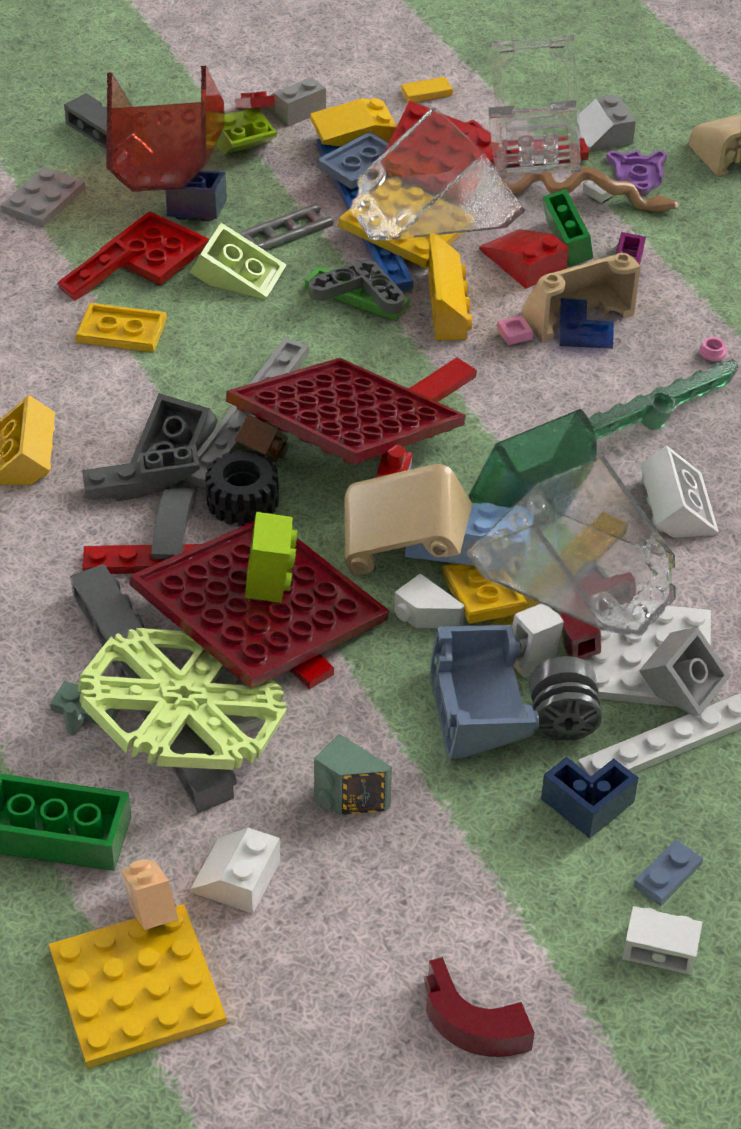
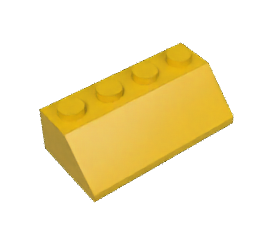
[428,233,472,340]

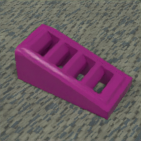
[616,232,646,265]

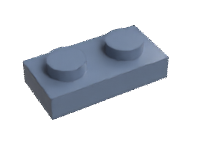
[634,839,703,906]

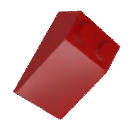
[479,229,569,289]

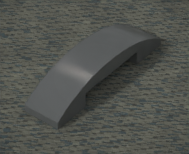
[151,488,197,559]

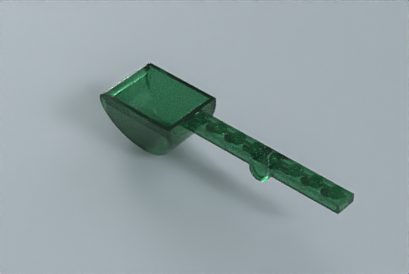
[468,359,740,527]

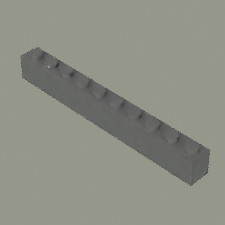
[70,564,237,813]

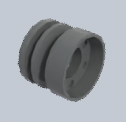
[529,657,602,741]

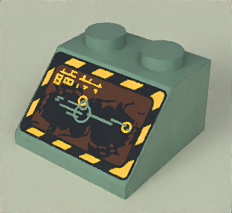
[314,734,392,815]

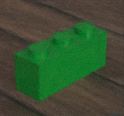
[542,189,594,266]

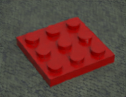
[100,211,209,285]

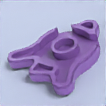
[606,150,667,195]

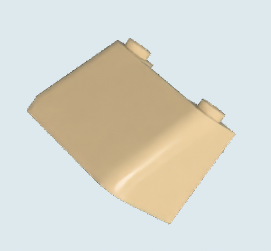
[689,114,741,177]
[522,253,641,343]
[344,464,472,576]

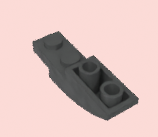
[82,445,200,501]

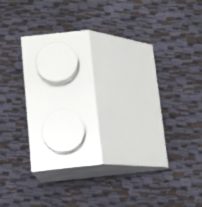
[190,828,280,914]

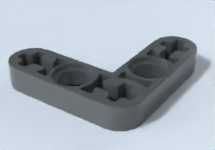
[309,260,405,314]

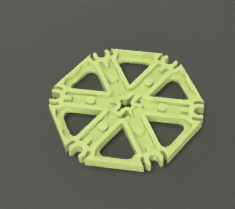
[78,628,287,770]

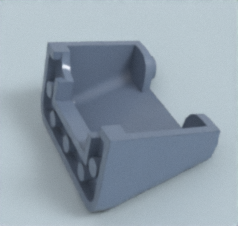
[430,625,539,760]

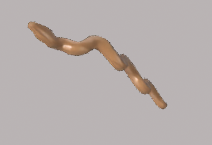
[484,167,678,212]

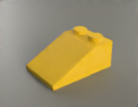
[309,98,397,146]

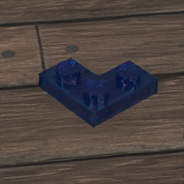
[559,298,614,349]

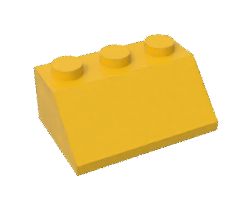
[0,395,55,485]

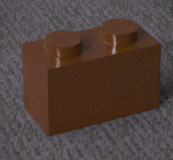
[235,414,289,463]

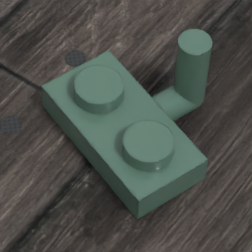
[50,681,120,734]

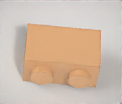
[121,859,178,930]

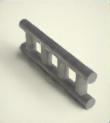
[237,203,334,251]

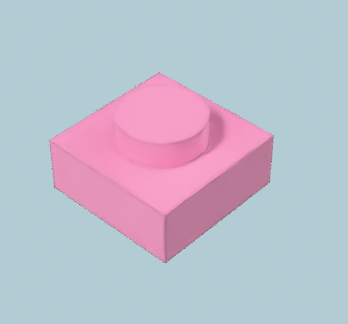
[497,315,533,345]

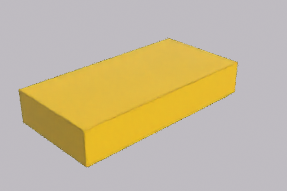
[401,77,453,102]

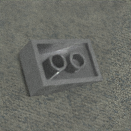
[130,393,218,487]

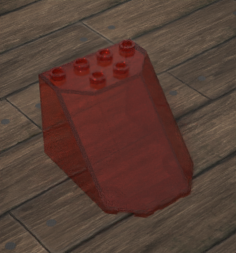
[106,65,225,192]

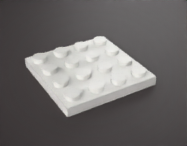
[584,602,711,707]

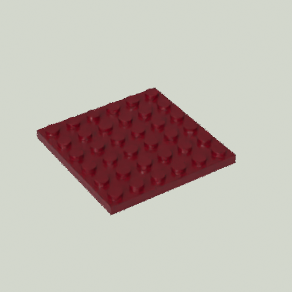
[226,357,466,465]
[129,521,390,689]

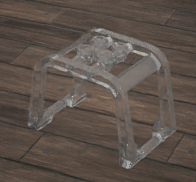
[489,35,581,179]

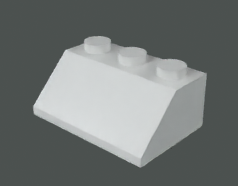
[640,445,719,538]

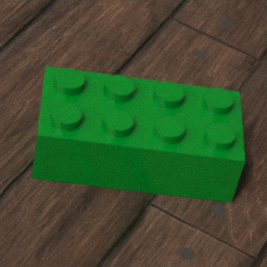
[0,774,132,871]

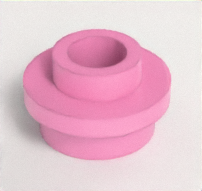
[699,337,727,361]

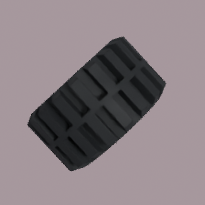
[205,450,279,526]

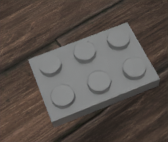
[1,167,86,227]

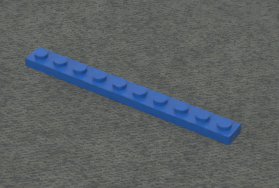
[317,138,413,291]

